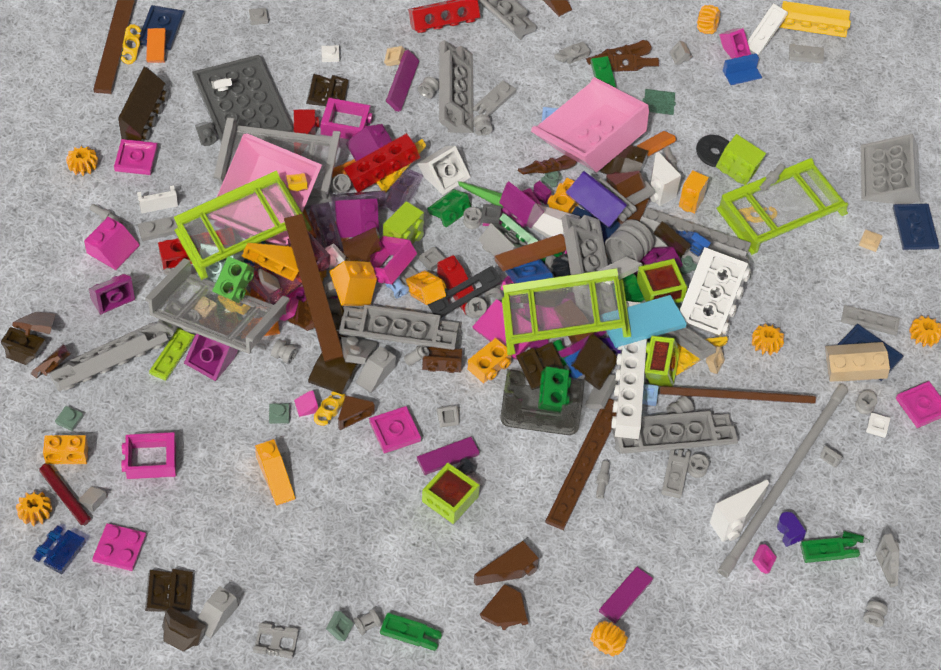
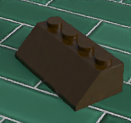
[118,66,168,142]

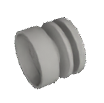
[604,219,654,263]

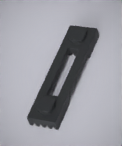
[428,265,502,318]

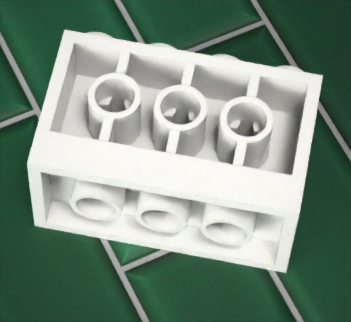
[680,248,751,337]

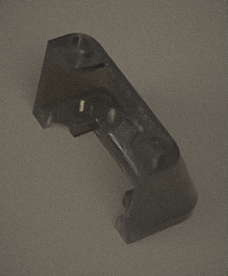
[500,369,585,435]

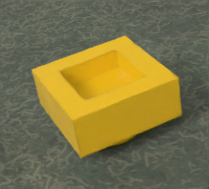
[286,173,307,191]

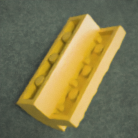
[779,1,851,38]

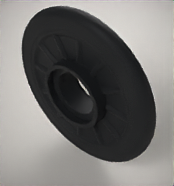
[696,135,729,167]

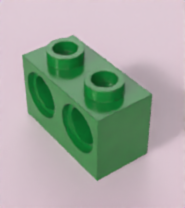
[538,366,571,413]

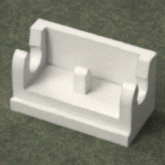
[137,185,178,214]

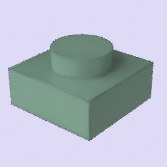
[269,404,289,424]
[55,406,84,431]
[326,611,354,641]

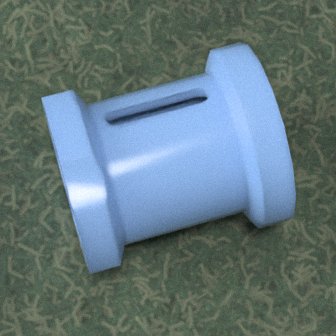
[385,276,409,299]

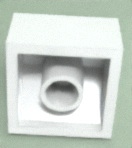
[417,146,471,195]
[649,152,681,206]

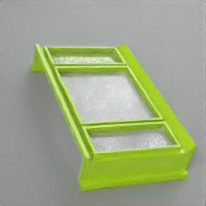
[716,158,848,255]
[174,170,312,280]
[502,268,631,355]

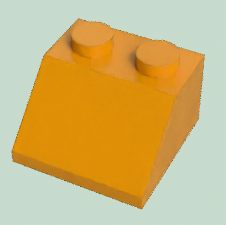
[329,261,377,306]

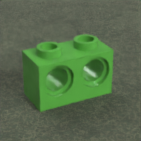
[212,256,255,304]

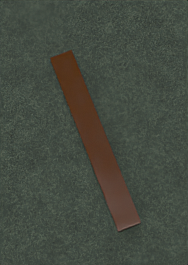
[93,0,136,94]
[284,214,343,363]
[658,386,816,404]
[545,398,616,531]

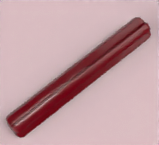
[39,463,91,526]

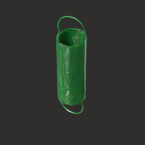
[836,531,870,543]

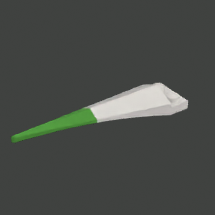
[458,181,580,238]

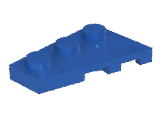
[676,230,711,257]

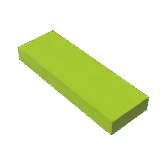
[149,328,195,381]

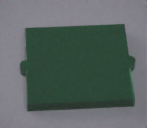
[642,89,676,115]

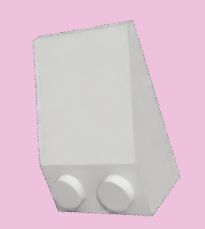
[710,480,769,542]

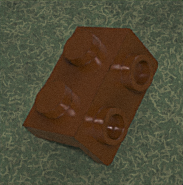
[422,347,462,373]

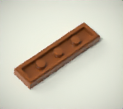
[494,234,567,271]

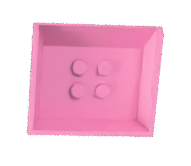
[531,77,649,172]
[208,134,322,246]

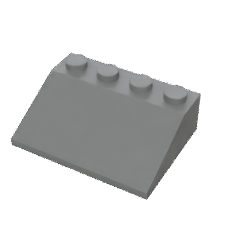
[861,134,920,204]

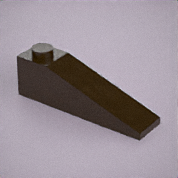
[599,145,648,175]

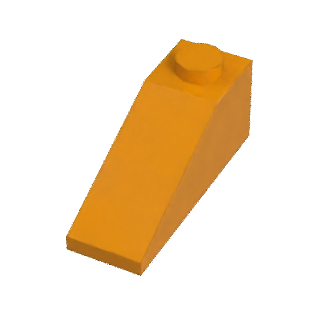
[242,243,298,281]
[255,439,295,506]

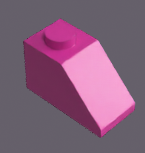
[719,28,751,59]

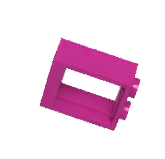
[320,98,373,140]
[361,236,417,285]
[121,432,176,479]

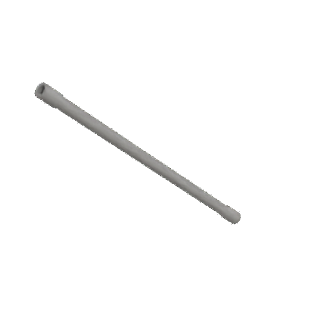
[717,385,848,578]

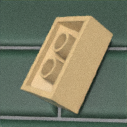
[825,342,890,381]

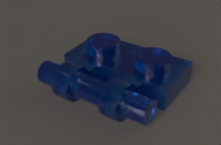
[32,525,86,575]

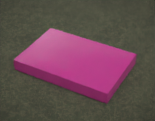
[472,299,540,360]

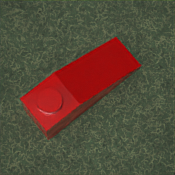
[294,109,319,156]
[437,255,479,315]

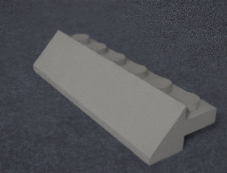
[478,0,537,40]
[439,40,474,133]
[640,208,751,264]
[561,214,616,320]
[339,305,459,350]
[49,322,168,391]
[612,411,738,454]

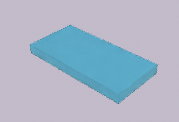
[600,295,687,348]

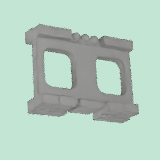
[253,623,298,659]

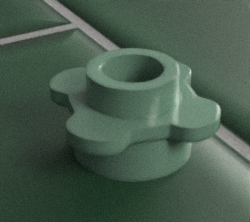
[541,171,562,187]
[679,256,697,274]

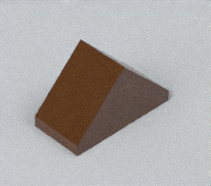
[606,171,645,198]
[338,396,375,430]

